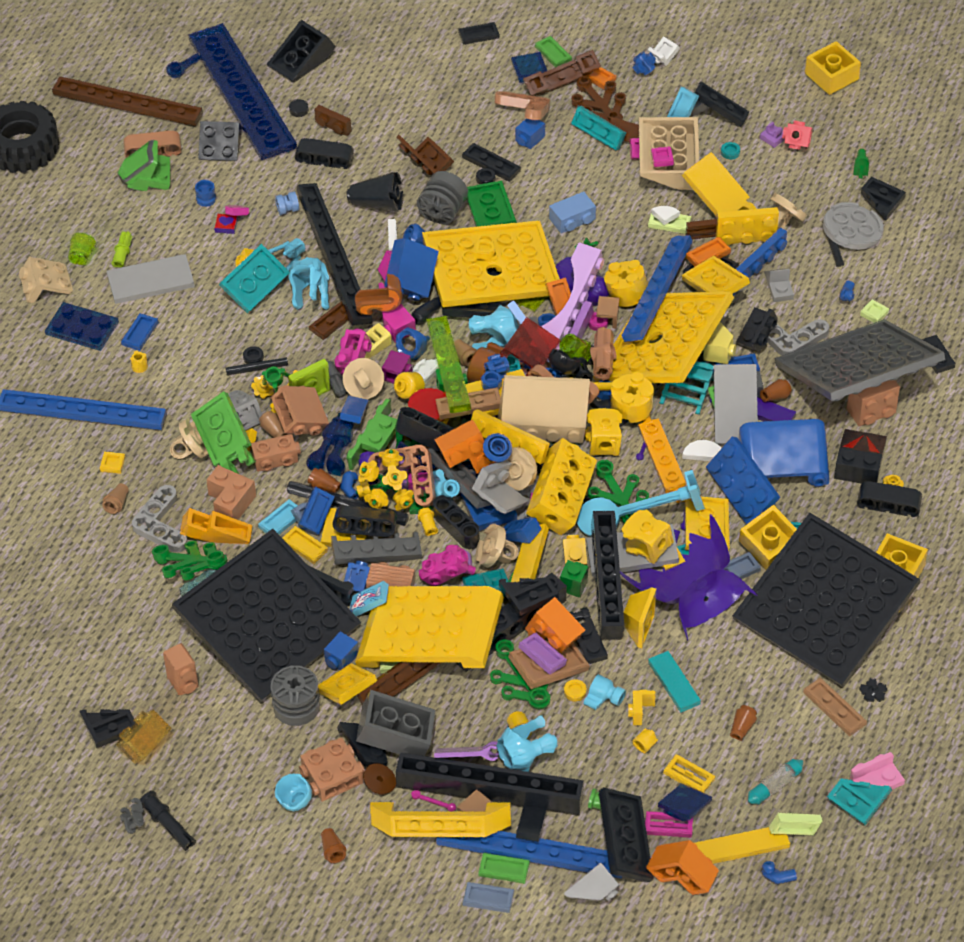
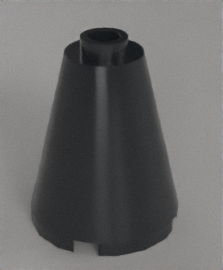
[346,172,403,212]

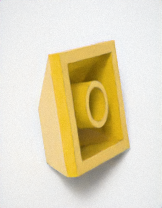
[623,588,656,649]

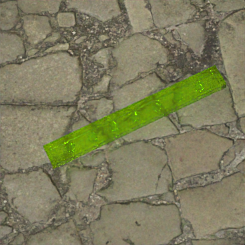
[426,316,471,413]

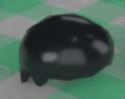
[548,348,582,375]

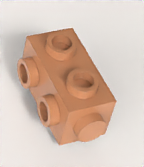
[251,434,301,472]

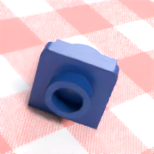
[344,561,370,593]

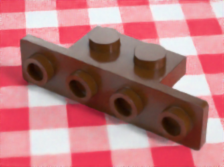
[396,135,454,175]

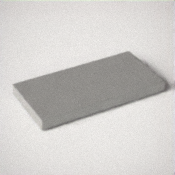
[107,254,195,304]
[714,364,758,446]
[586,524,679,577]

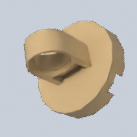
[770,193,807,230]
[343,358,384,399]
[170,418,209,459]
[504,447,537,490]
[476,524,519,568]

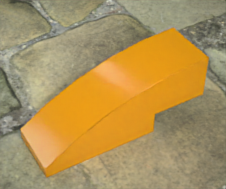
[180,508,252,544]

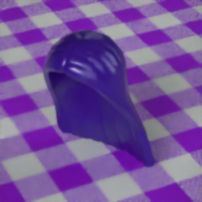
[555,256,609,306]

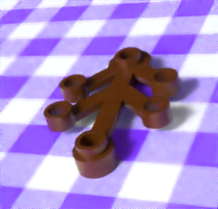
[571,76,626,122]

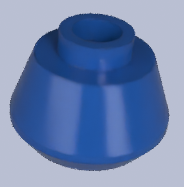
[403,223,426,245]
[483,433,512,462]

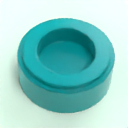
[721,142,741,160]

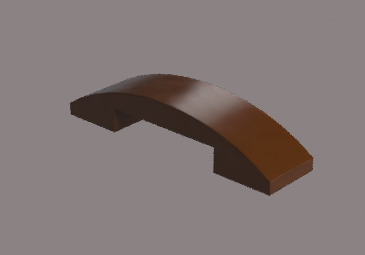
[523,50,601,96]

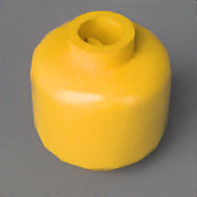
[394,372,425,399]

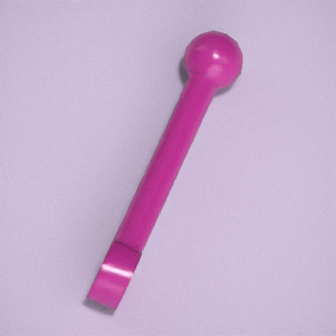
[411,790,456,811]

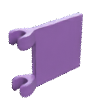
[434,741,499,761]

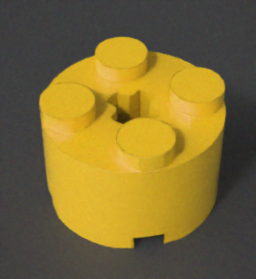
[604,260,648,307]
[611,372,654,423]

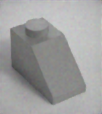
[564,863,620,901]

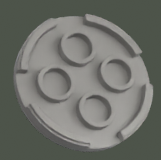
[823,202,883,249]

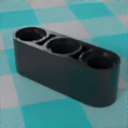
[294,138,354,169]
[395,407,454,453]
[857,481,922,517]
[433,495,480,550]
[332,505,398,537]

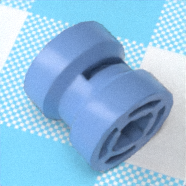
[275,191,299,215]

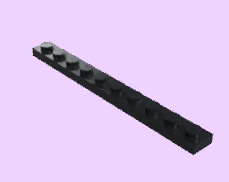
[297,183,372,326]

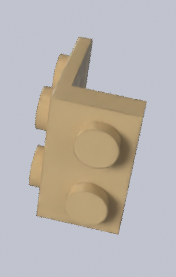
[19,257,73,303]

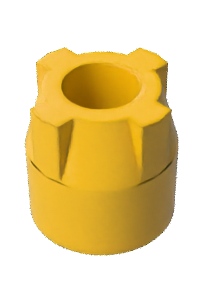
[130,351,148,373]
[632,728,658,754]

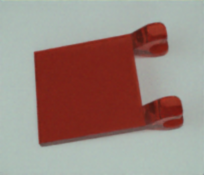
[500,317,561,376]

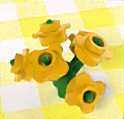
[356,449,414,511]

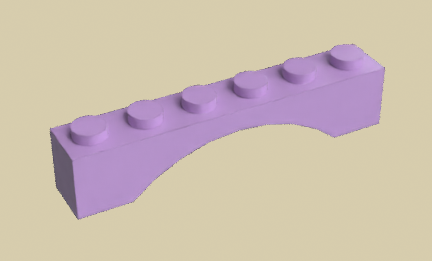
[529,243,604,359]

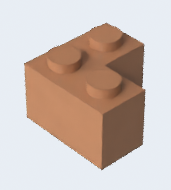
[207,465,256,520]

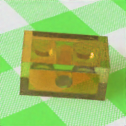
[115,709,172,764]

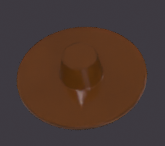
[363,764,396,795]

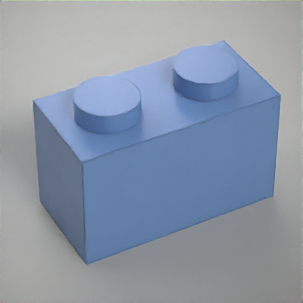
[549,192,596,234]

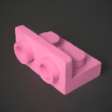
[850,752,905,789]

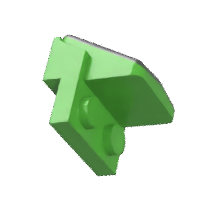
[117,140,170,191]

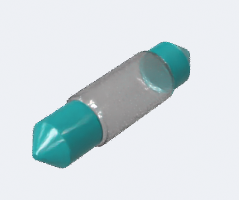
[748,759,803,805]

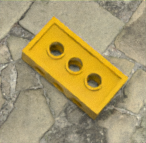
[526,438,597,535]

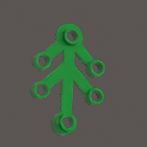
[588,460,649,524]
[152,540,228,580]
[490,639,551,709]

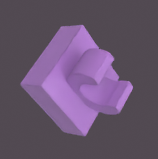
[760,122,785,148]

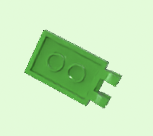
[191,391,255,474]

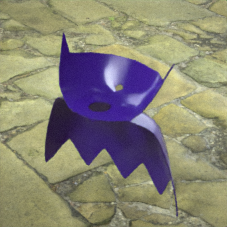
[620,514,758,641]

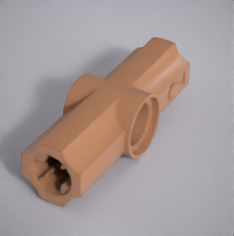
[590,327,617,380]

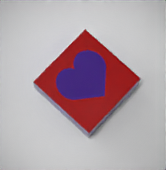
[214,214,238,234]

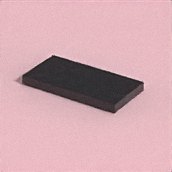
[598,787,654,882]

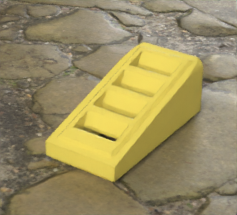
[355,323,392,359]

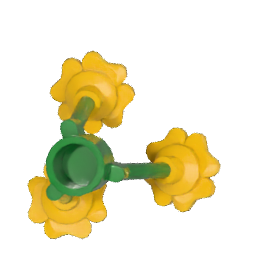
[251,367,297,415]

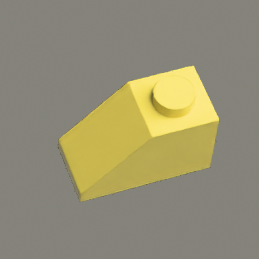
[703,322,736,364]

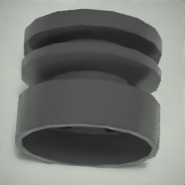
[417,171,468,225]
[270,666,320,726]

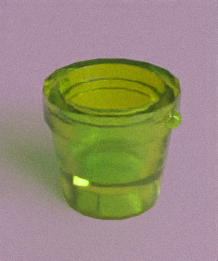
[68,232,97,265]
[559,333,591,365]

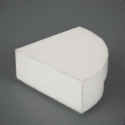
[651,206,680,225]

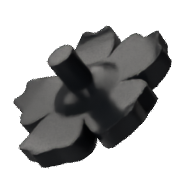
[859,678,887,702]

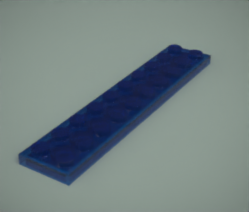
[188,23,297,161]

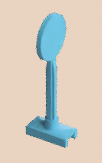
[577,470,705,537]

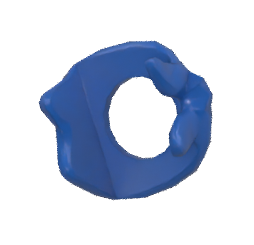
[396,327,430,360]

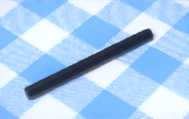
[287,481,409,526]

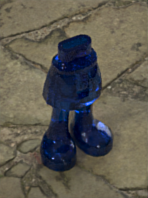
[306,412,354,476]

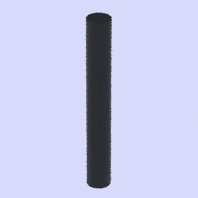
[822,221,844,267]
[225,357,288,375]

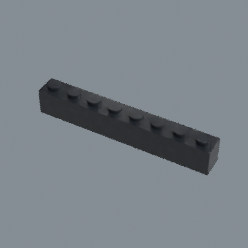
[395,752,584,815]

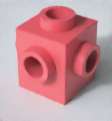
[782,121,813,150]

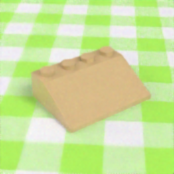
[639,117,699,190]
[497,375,590,443]

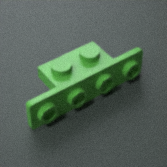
[346,398,397,470]

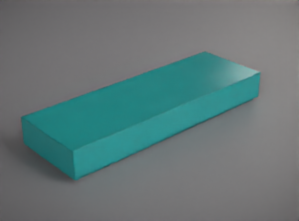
[571,106,626,150]
[648,651,701,713]

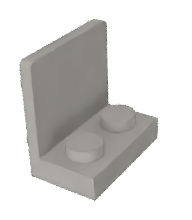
[228,390,262,430]
[472,460,528,514]

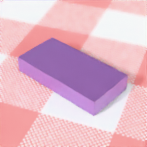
[569,300,594,346]
[518,632,567,675]

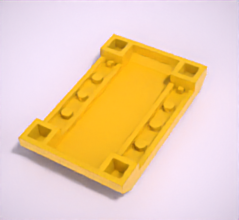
[355,586,504,668]

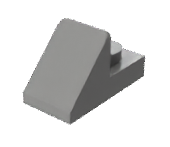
[764,268,794,302]

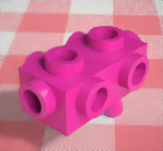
[335,329,372,377]
[419,545,476,586]

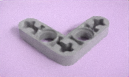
[767,319,829,356]
[132,485,187,553]

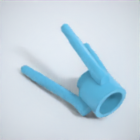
[268,238,305,271]

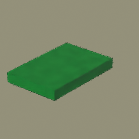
[466,180,517,227]

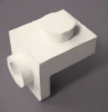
[647,37,680,66]

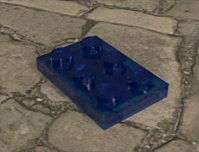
[45,302,119,351]

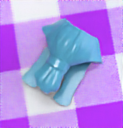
[288,257,330,310]
[468,305,520,349]
[496,715,558,772]

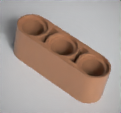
[124,130,181,158]

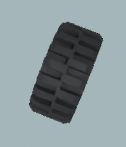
[0,101,59,173]

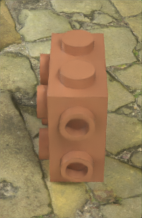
[271,385,329,436]
[299,737,365,802]

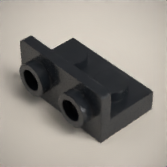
[736,307,778,353]

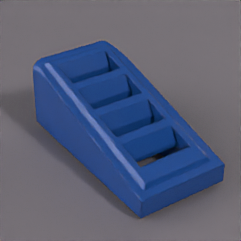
[503,517,541,543]

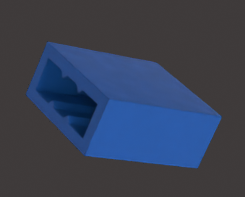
[384,238,439,301]

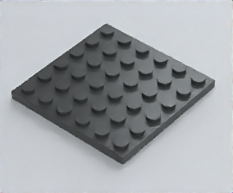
[775,319,945,401]

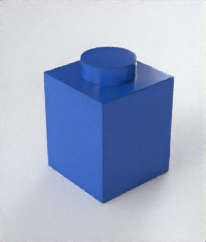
[515,118,545,149]
[324,631,359,670]

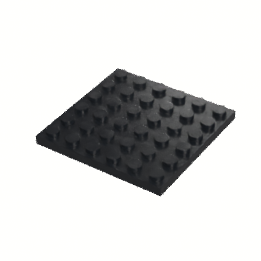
[732,512,920,688]
[172,529,361,703]

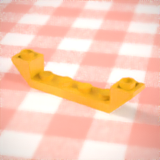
[370,802,512,837]

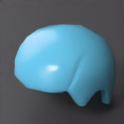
[274,774,312,811]

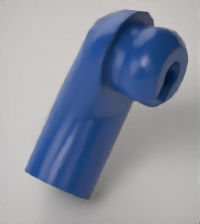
[340,471,359,499]

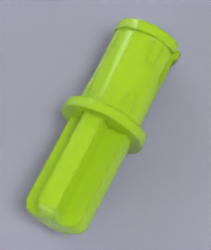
[111,231,132,268]

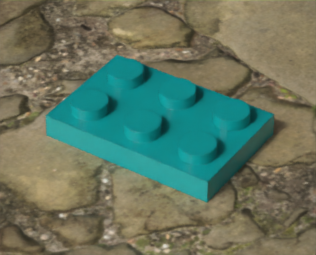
[219,244,290,313]

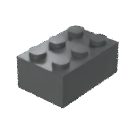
[356,690,435,756]

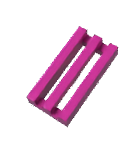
[645,811,693,838]

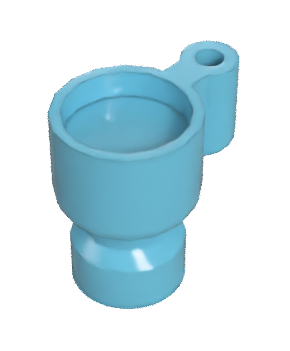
[433,469,460,498]
[583,674,626,710]

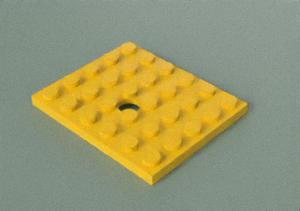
[422,220,560,307]
[593,291,734,383]

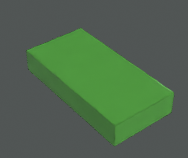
[535,36,572,67]
[478,853,530,884]

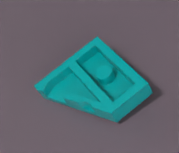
[462,568,509,597]
[827,778,892,825]

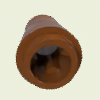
[760,379,791,402]
[307,468,341,493]
[730,705,757,741]
[321,828,346,863]

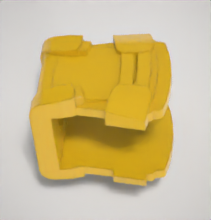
[584,408,623,456]
[621,509,674,564]

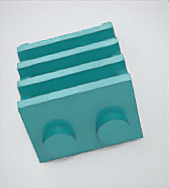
[659,361,714,415]

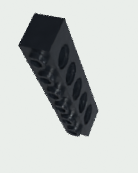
[591,511,624,639]
[455,572,567,672]

